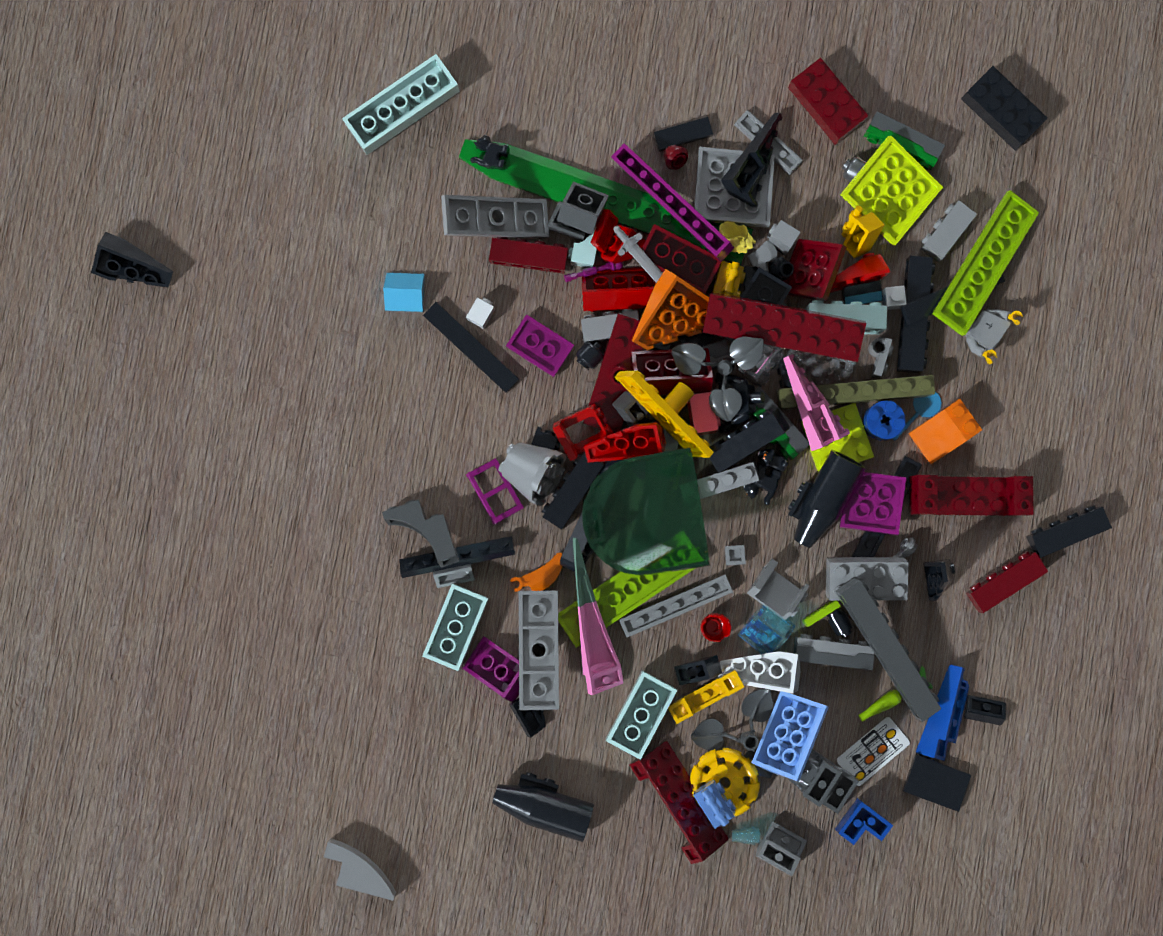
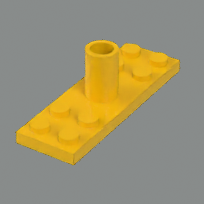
[615,371,714,458]

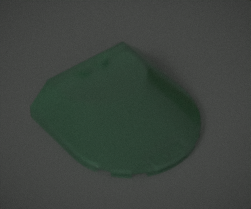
[582,448,710,575]

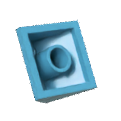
[383,273,425,312]

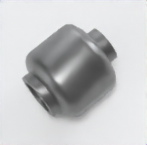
[842,157,866,182]

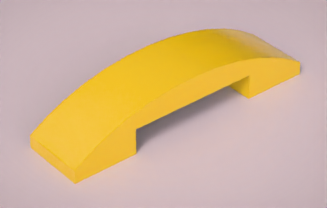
[668,670,745,724]

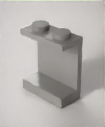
[747,559,809,621]

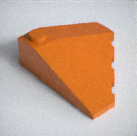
[632,269,709,350]

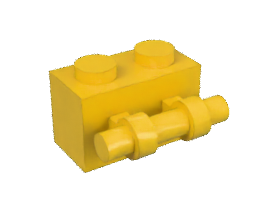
[841,206,885,258]
[712,261,746,297]

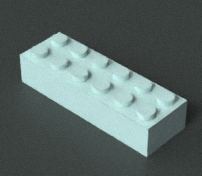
[342,54,460,155]

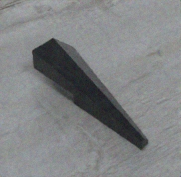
[721,113,783,207]

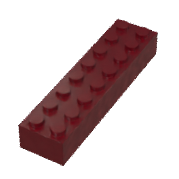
[703,292,866,362]

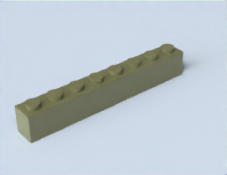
[777,375,935,410]

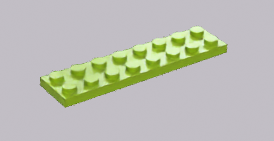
[932,190,1039,336]
[558,530,704,648]

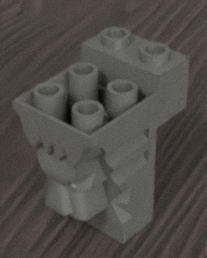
[788,749,859,814]

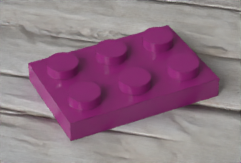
[506,314,574,378]

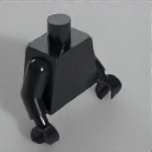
[715,373,765,433]

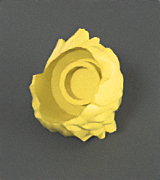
[719,221,756,254]

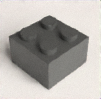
[557,181,609,235]

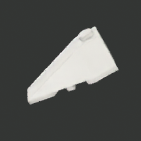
[718,651,801,693]

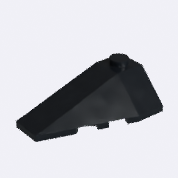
[91,232,174,287]
[923,559,955,601]

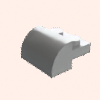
[756,822,807,876]

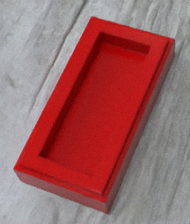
[590,209,619,253]

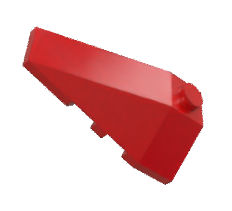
[830,253,890,293]
[584,422,666,463]

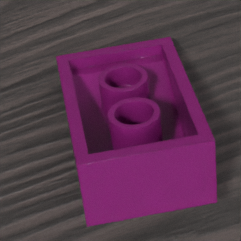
[462,636,519,702]

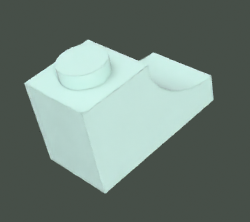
[568,229,597,268]

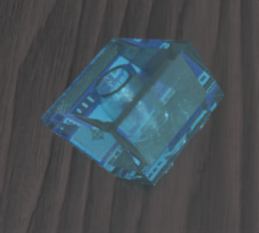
[738,605,796,654]

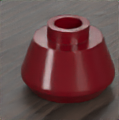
[663,145,688,170]

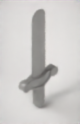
[613,226,663,283]

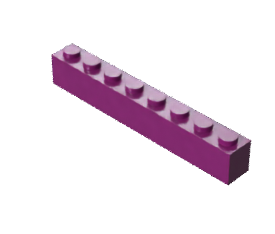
[611,143,734,262]

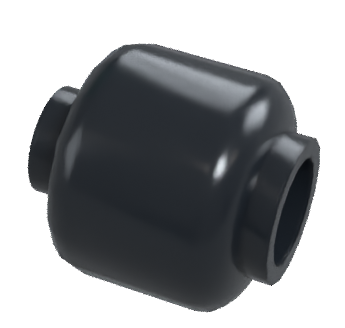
[576,341,604,370]

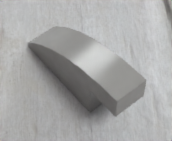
[324,838,396,901]

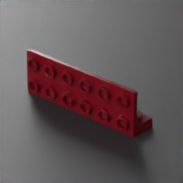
[629,741,729,864]

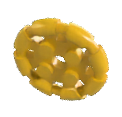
[690,748,760,817]

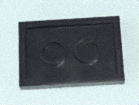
[902,754,971,812]

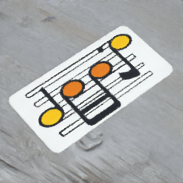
[837,717,910,786]

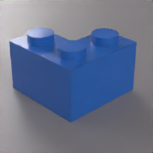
[835,798,893,845]

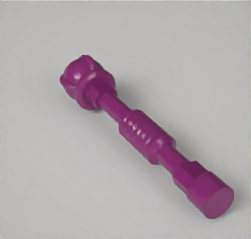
[564,262,623,282]

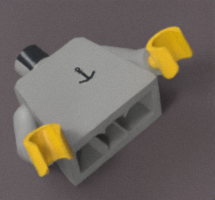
[965,309,1024,364]

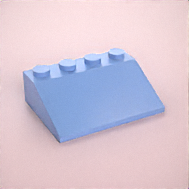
[751,691,829,782]

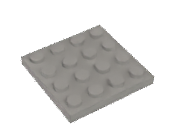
[694,147,775,228]

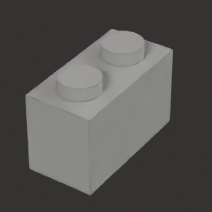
[766,220,801,256]

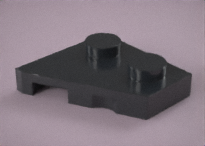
[509,698,546,738]

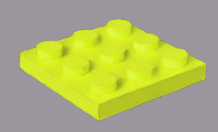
[800,403,874,473]

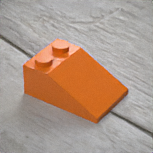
[908,399,982,465]

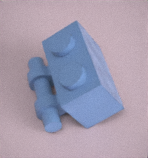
[693,779,736,829]

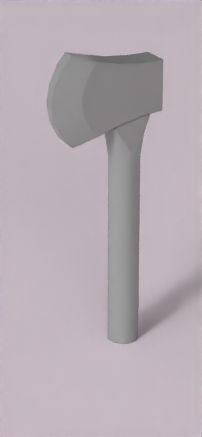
[747,241,787,306]

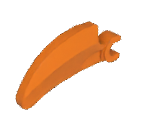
[510,552,562,592]

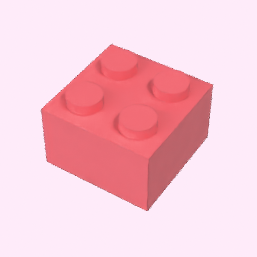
[687,392,721,436]

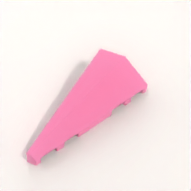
[783,354,850,451]

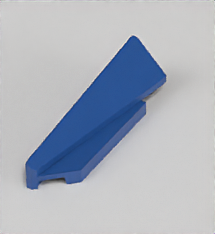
[916,665,969,761]

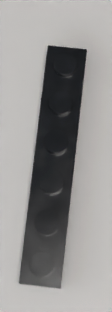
[399,536,515,578]

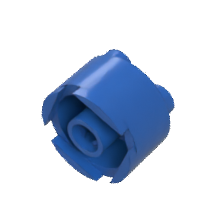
[863,401,905,441]

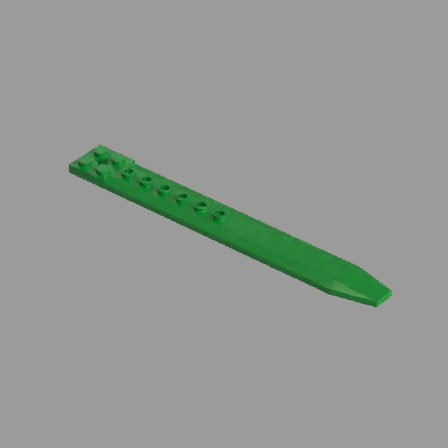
[459,139,753,266]

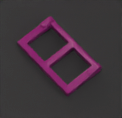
[466,458,524,525]

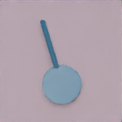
[893,392,942,441]

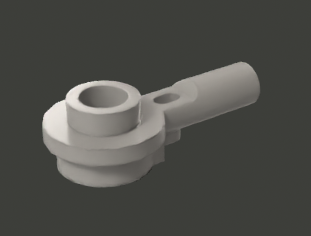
[893,537,918,558]

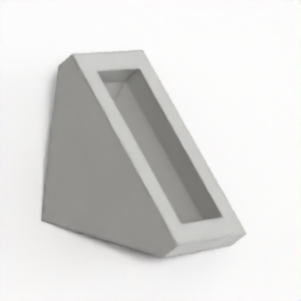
[433,564,475,588]

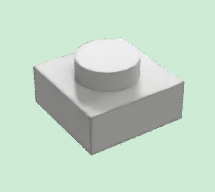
[724,545,746,566]

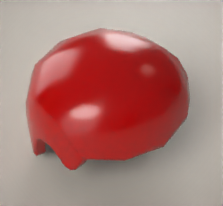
[700,613,732,642]

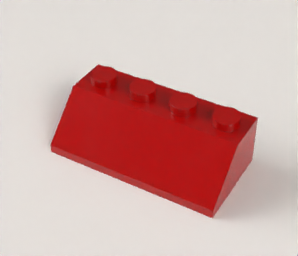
[582,268,656,312]

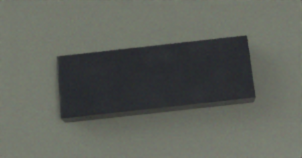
[654,117,713,152]

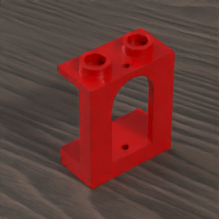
[552,403,613,461]

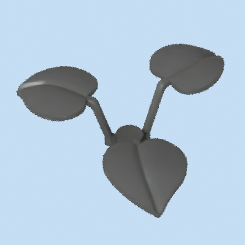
[672,337,764,421]
[691,689,774,779]

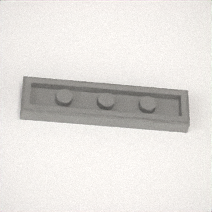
[734,110,803,175]

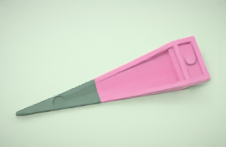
[573,537,623,695]

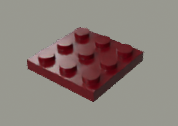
[782,239,847,301]

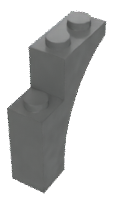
[382,500,459,568]

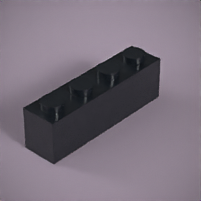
[541,452,604,530]
[1026,505,1112,558]

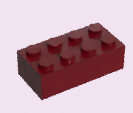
[788,57,868,145]
[642,224,721,294]

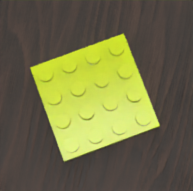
[840,136,943,245]

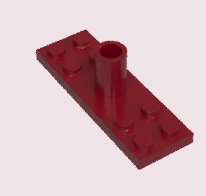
[583,313,646,433]

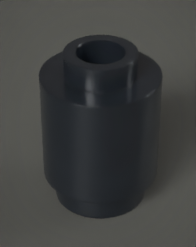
[827,607,854,638]

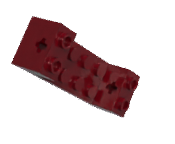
[910,475,1034,516]

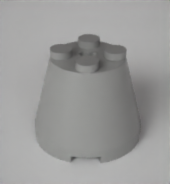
[498,442,567,506]

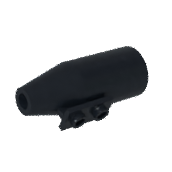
[788,450,866,548]
[492,772,594,842]

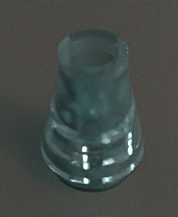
[732,826,760,845]

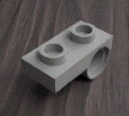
[868,337,893,378]

